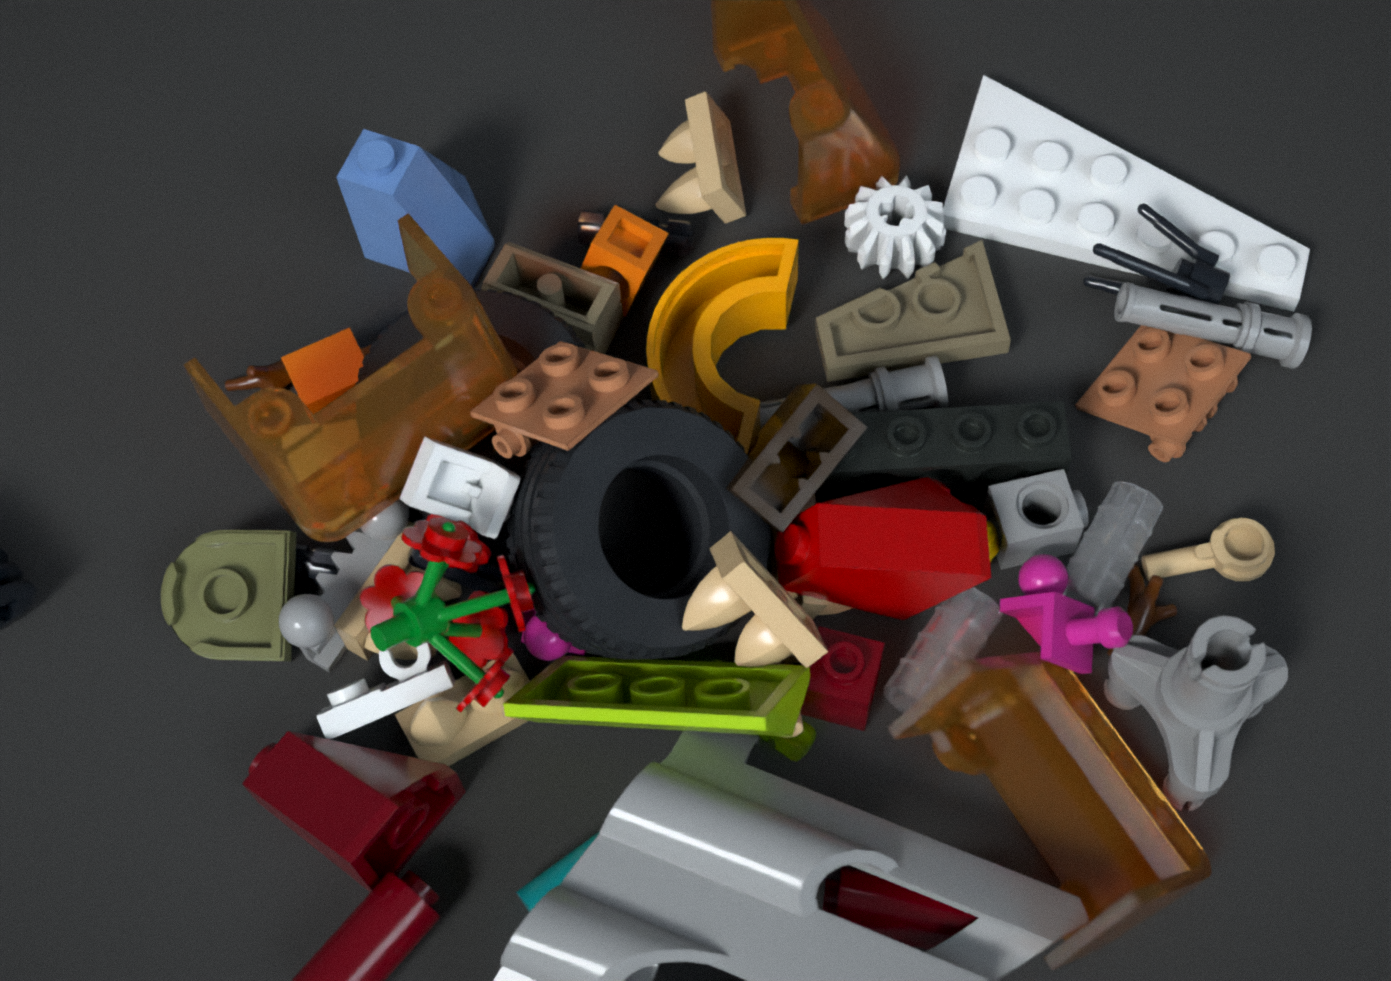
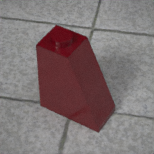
[242,731,466,892]

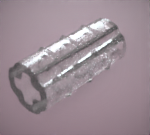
[1063,481,1163,616]
[883,587,1003,724]

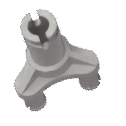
[1104,616,1288,811]

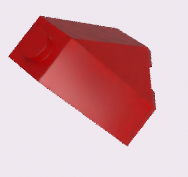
[775,477,992,620]

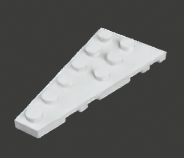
[943,75,1310,312]

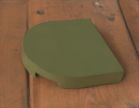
[161,530,297,662]

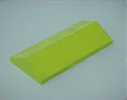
[503,656,810,737]

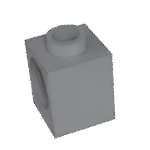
[982,469,1088,570]

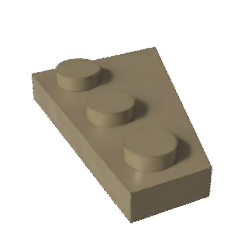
[816,240,1011,382]

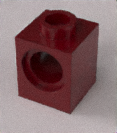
[800,626,885,731]

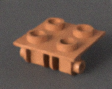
[1075,325,1251,462]
[470,341,658,458]

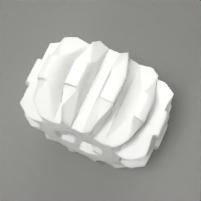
[844,175,946,279]

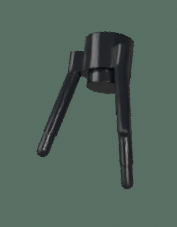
[1083,203,1230,304]

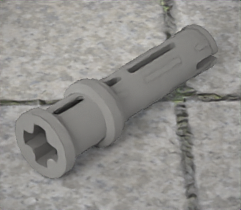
[1114,282,1312,369]
[760,355,948,429]

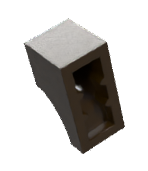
[726,384,867,533]

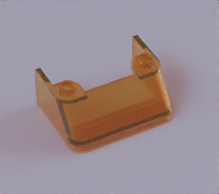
[184,213,519,542]
[887,652,1212,970]

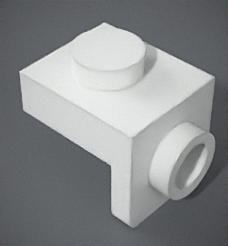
[400,436,520,539]

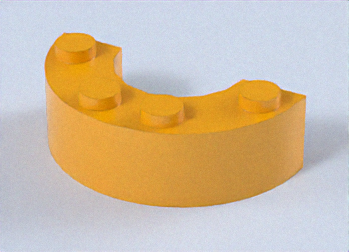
[646,238,799,455]

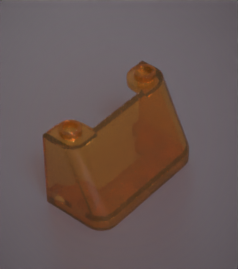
[711,0,901,225]

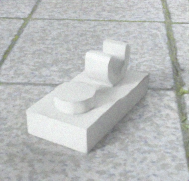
[316,642,456,740]

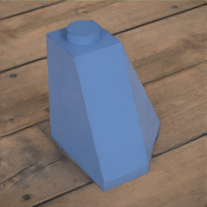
[336,129,495,292]

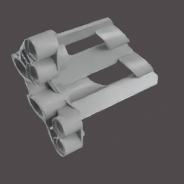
[493,731,1089,981]

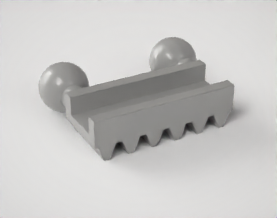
[279,488,410,673]

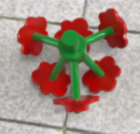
[360,515,535,713]

